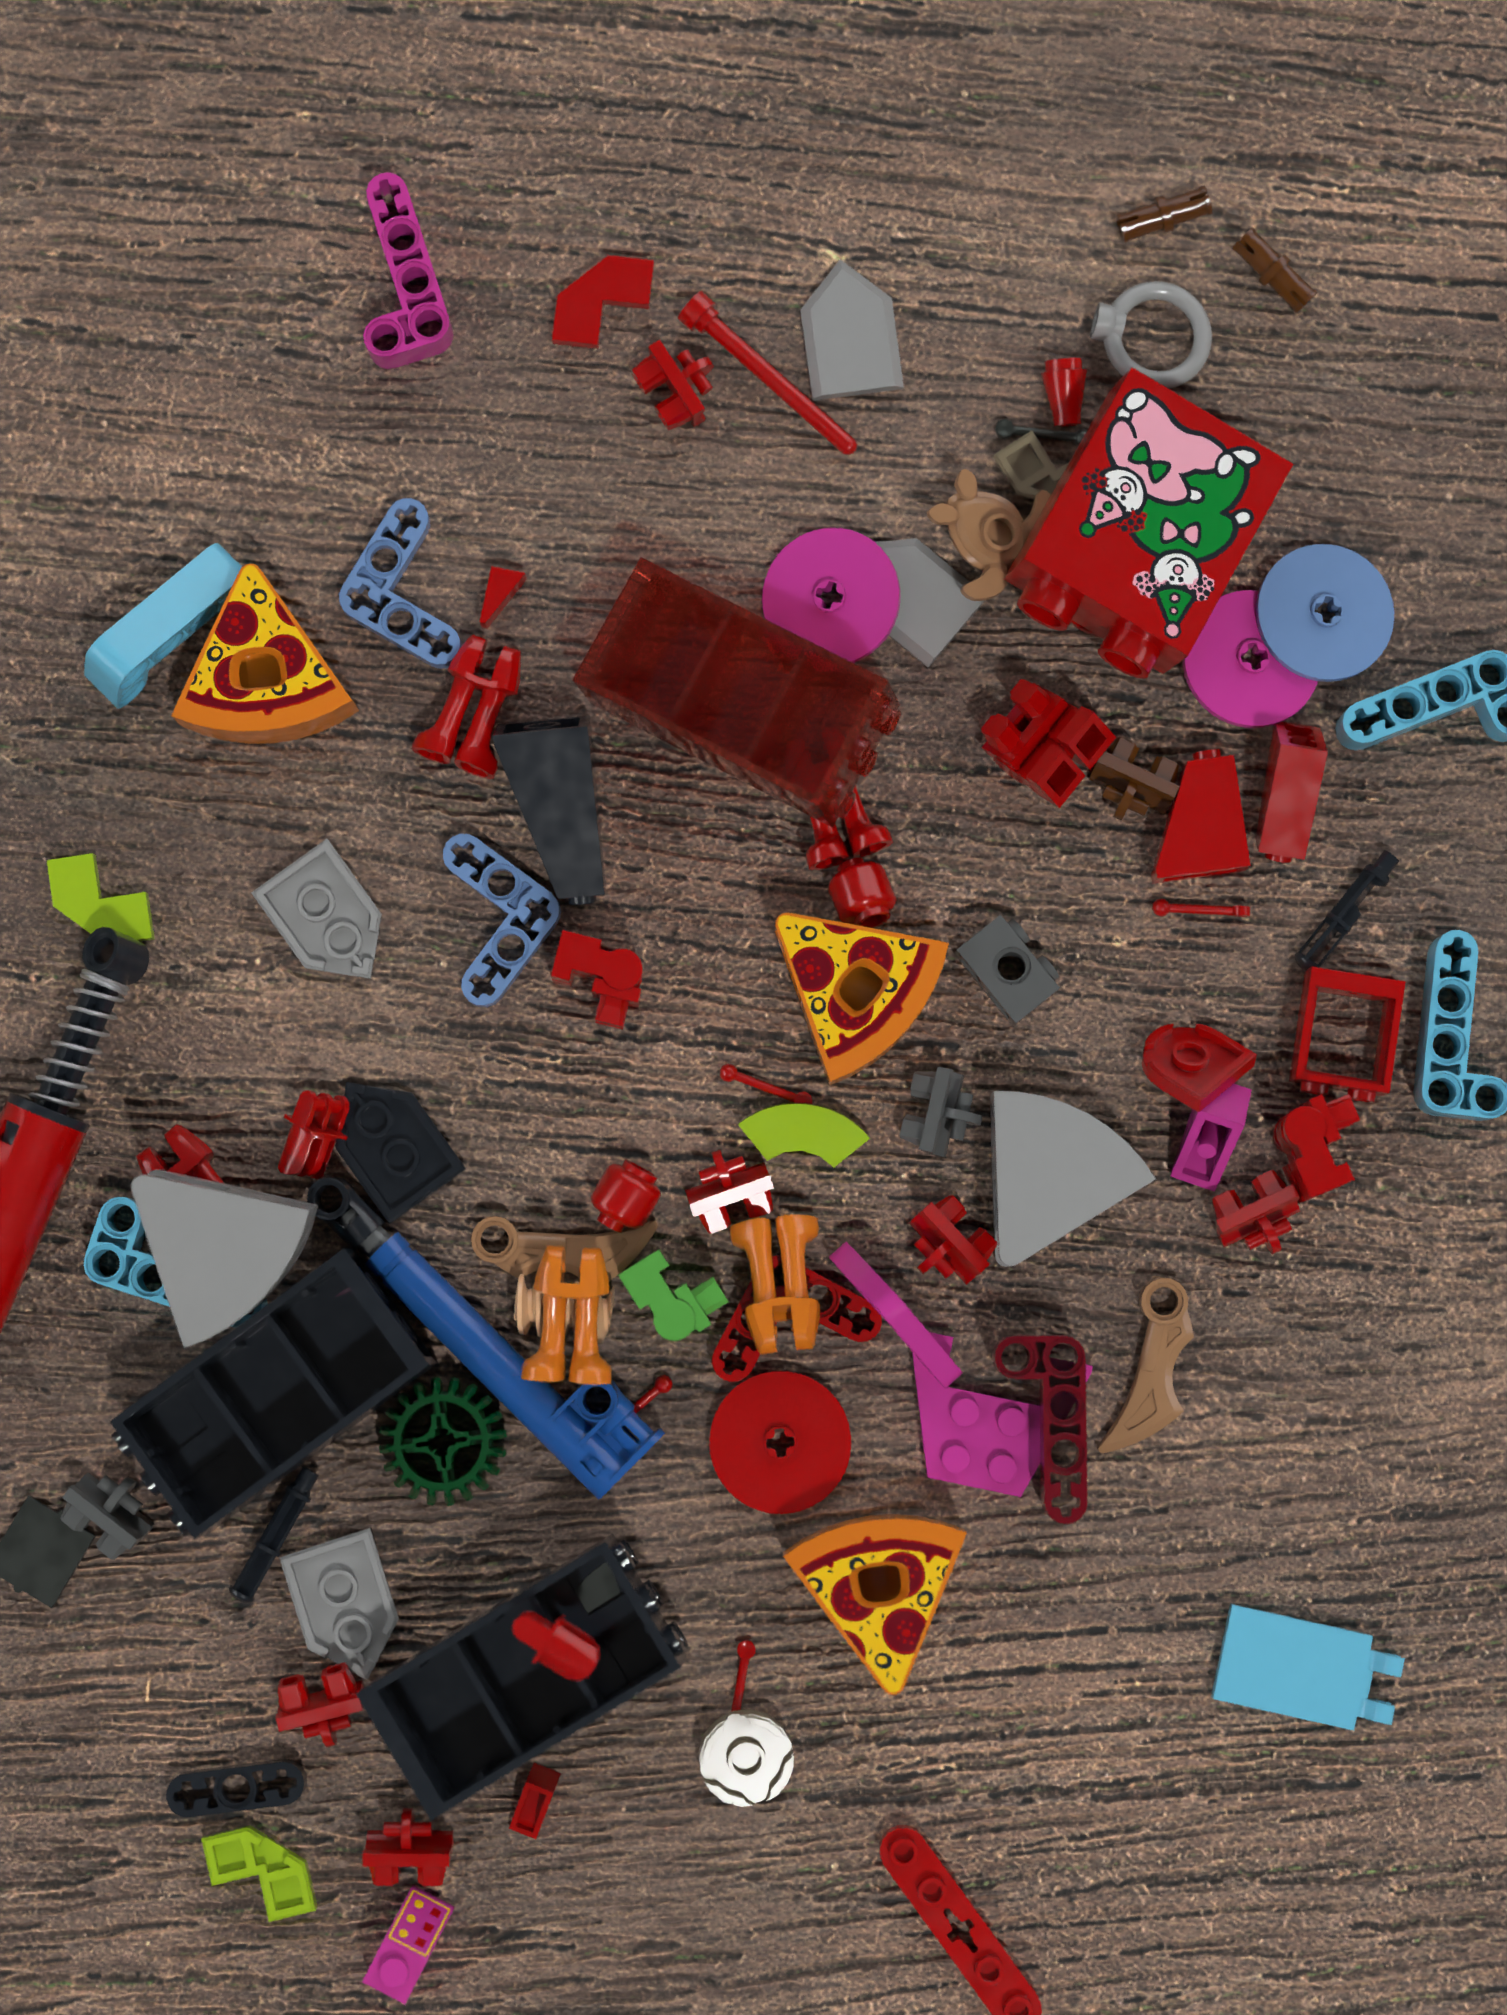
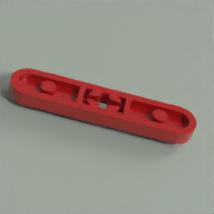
[879,1825,1042,2015]

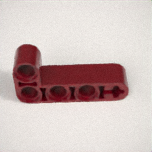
[992,1335,1088,1524]

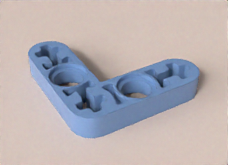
[339,498,462,669]
[443,834,561,1007]

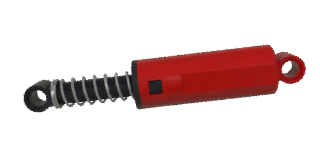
[0,927,149,1334]

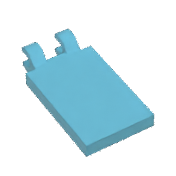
[1211,1603,1405,1731]

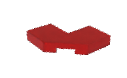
[552,255,655,349]

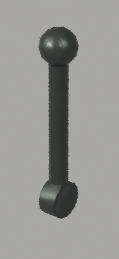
[995,419,1087,446]

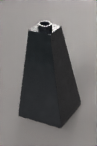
[493,715,606,905]

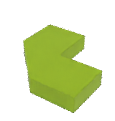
[47,853,155,941]
[201,1825,318,1922]

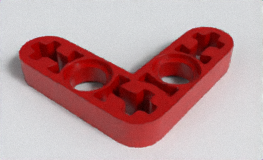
[712,1255,882,1382]

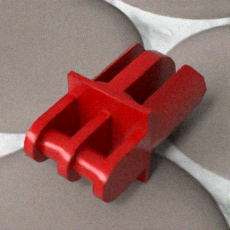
[278,1090,349,1179]
[512,1611,600,1681]

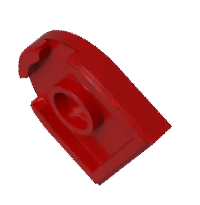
[1142,1023,1257,1112]

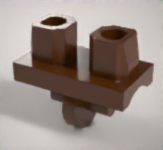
[1089,737,1180,820]

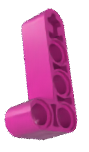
[363,172,454,369]

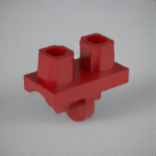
[631,339,714,431]
[685,1149,774,1234]
[1212,1170,1300,1255]
[909,1195,998,1285]
[275,1662,364,1747]
[362,1808,454,1886]

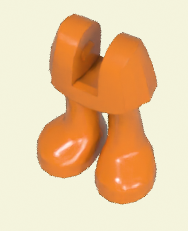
[729,1214,820,1355]
[521,1245,612,1385]

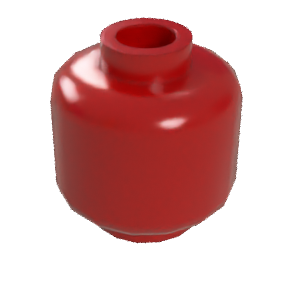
[828,858,896,928]
[591,1159,661,1233]

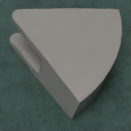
[990,1091,1156,1267]
[131,1169,318,1348]

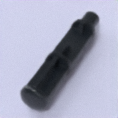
[1294,850,1399,971]
[229,1466,319,1603]

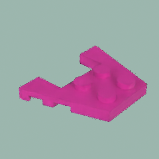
[912,1332,1093,1497]

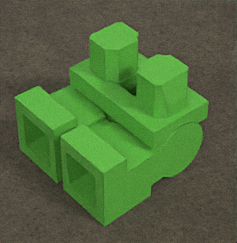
[618,1249,728,1341]

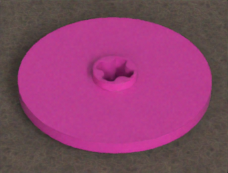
[762,528,901,667]
[1182,590,1318,728]

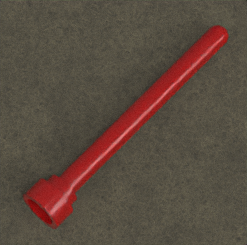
[677,291,857,455]

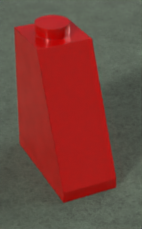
[1255,722,1328,863]
[1151,749,1251,884]

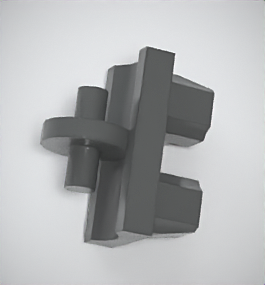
[900,1067,982,1158]
[60,1472,155,1560]

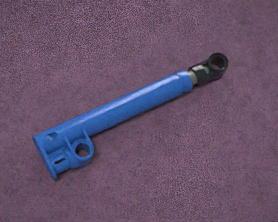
[307,1177,665,1500]

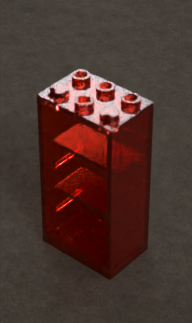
[572,557,901,828]

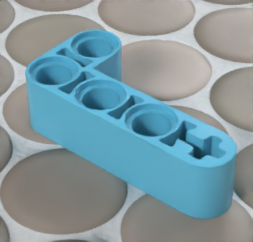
[84,543,242,709]
[1335,650,1507,750]
[1413,930,1507,1121]
[84,1197,268,1328]

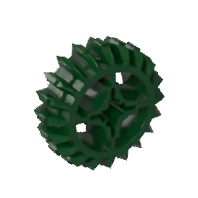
[379,1377,508,1506]

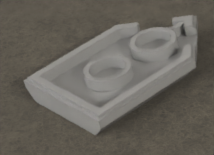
[800,259,904,401]
[875,538,986,668]
[251,839,382,979]
[279,1528,399,1680]

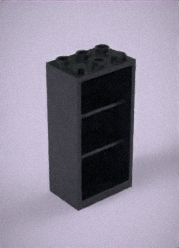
[109,1248,438,1539]
[356,1534,689,1821]

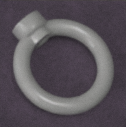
[1090,281,1212,389]

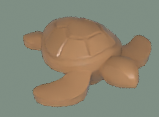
[927,469,1051,601]

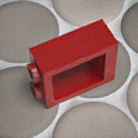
[1289,967,1406,1103]

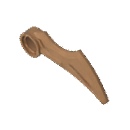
[471,1216,658,1281]
[1097,1277,1194,1453]

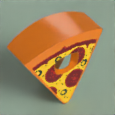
[171,563,359,744]
[775,912,949,1086]
[783,1514,967,1695]

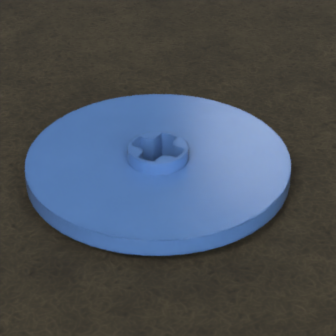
[1256,544,1394,682]

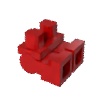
[981,679,1116,808]
[551,930,643,1030]
[1273,1094,1360,1204]

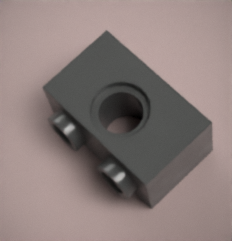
[954,915,1060,1027]

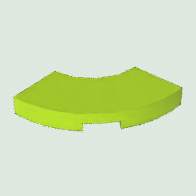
[738,1103,870,1168]

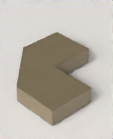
[992,431,1069,500]

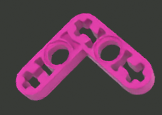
[829,1242,963,1389]

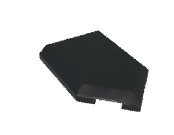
[335,1082,466,1224]

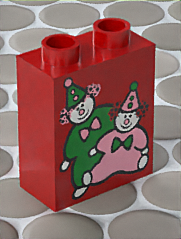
[1003,367,1293,679]

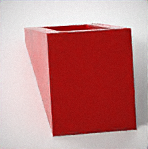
[479,566,527,629]
[509,1763,561,1839]

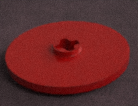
[709,1371,851,1514]

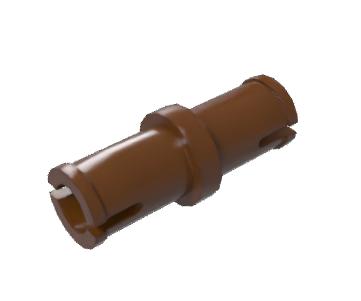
[1115,185,1213,243]
[1231,227,1318,314]

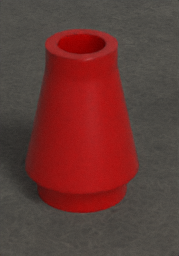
[1041,358,1087,427]

